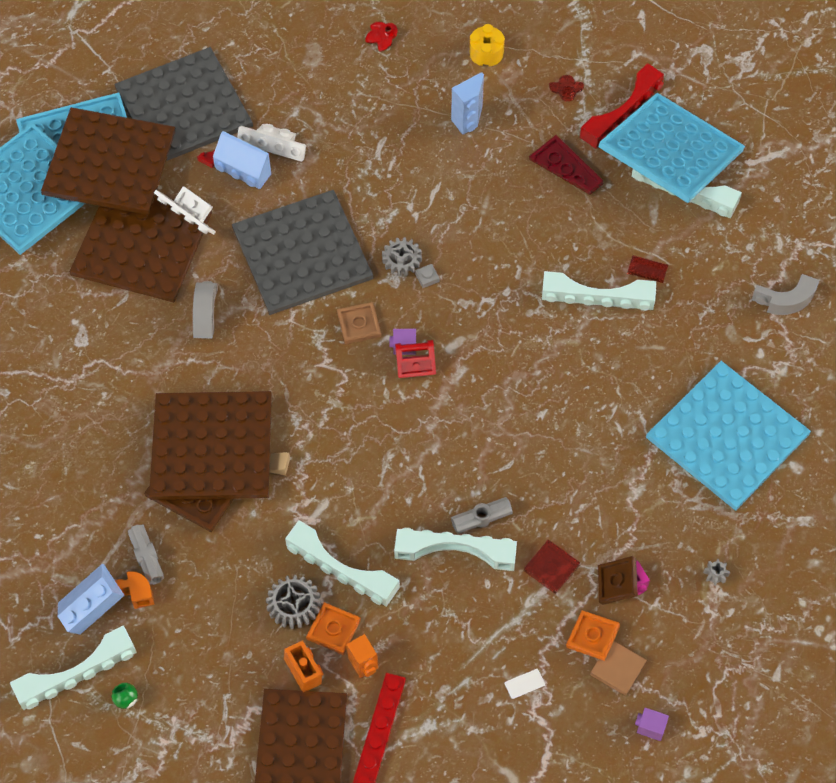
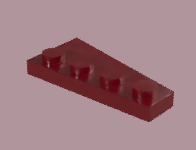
[529,135,604,195]

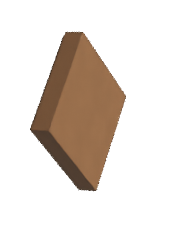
[337,302,381,344]
[590,641,647,696]

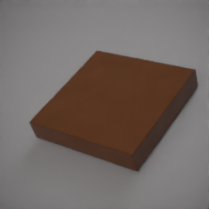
[598,556,638,605]

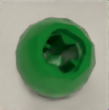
[111,683,138,709]

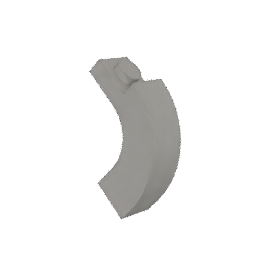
[752,274,820,315]
[193,281,218,338]

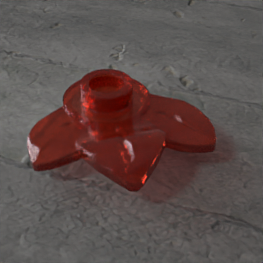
[549,75,584,101]

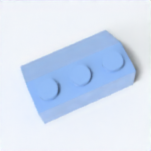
[451,72,484,134]
[213,131,271,189]
[58,564,125,634]

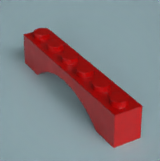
[580,63,664,149]

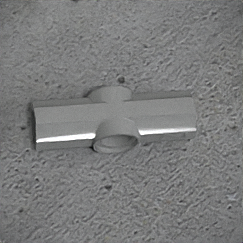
[451,497,513,534]
[128,525,164,585]

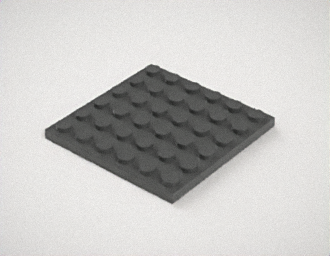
[114,47,253,161]
[232,190,373,315]

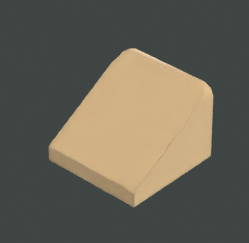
[270,452,290,476]

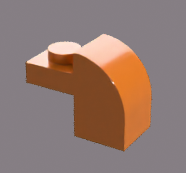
[115,572,155,609]

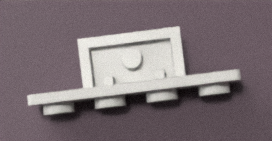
[237,124,306,162]
[154,186,216,234]

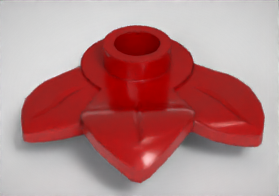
[365,21,398,52]

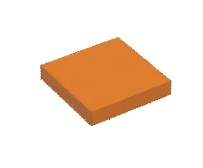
[306,602,361,655]
[566,610,620,661]

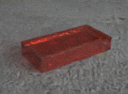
[627,256,668,283]

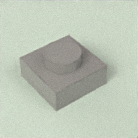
[415,264,440,288]

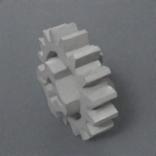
[382,237,422,276]

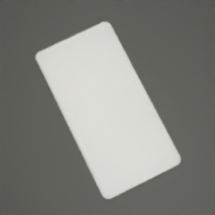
[504,669,545,699]

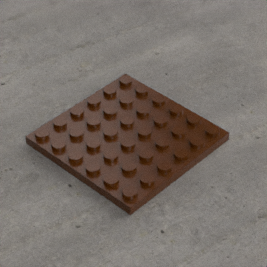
[41,107,175,215]
[69,195,212,303]
[149,391,272,500]

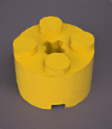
[469,24,505,67]

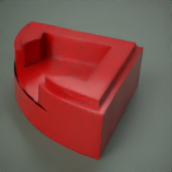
[197,150,215,168]

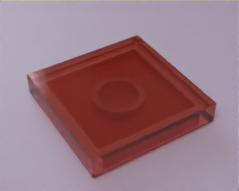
[524,540,580,594]

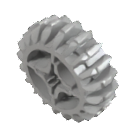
[266,575,321,629]

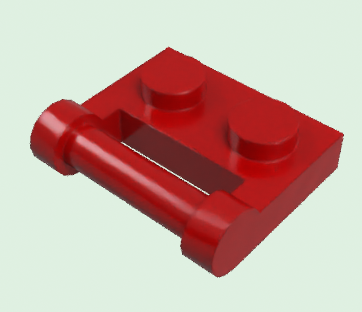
[395,340,436,378]

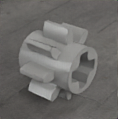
[703,559,730,586]

